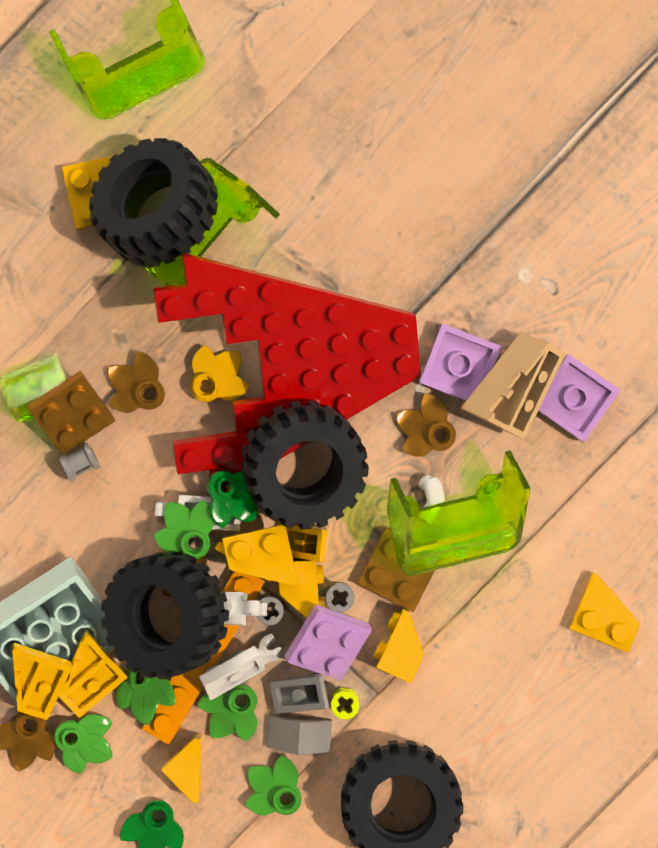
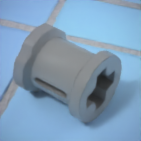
[59,443,100,482]
[326,582,354,613]
[256,594,284,626]

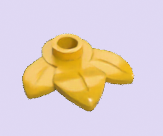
[190,345,250,402]

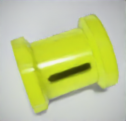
[331,687,359,720]

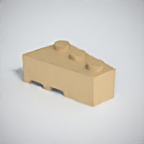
[461,332,566,439]

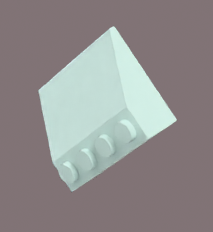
[0,556,115,703]

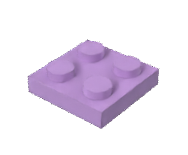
[419,323,501,401]
[538,354,620,442]
[285,604,372,681]

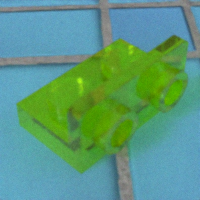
[0,354,67,422]

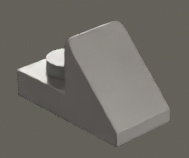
[269,672,329,713]

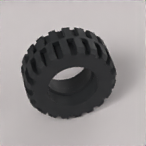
[89,138,218,267]
[241,400,369,530]
[101,551,229,679]
[341,740,463,848]

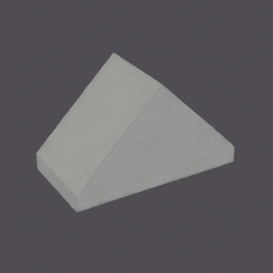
[267,715,332,755]

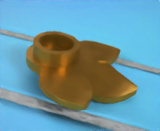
[108,351,165,413]
[396,394,456,457]
[0,712,56,771]

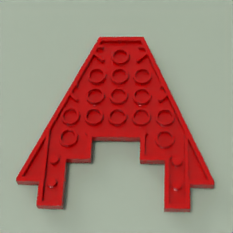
[153,253,421,492]

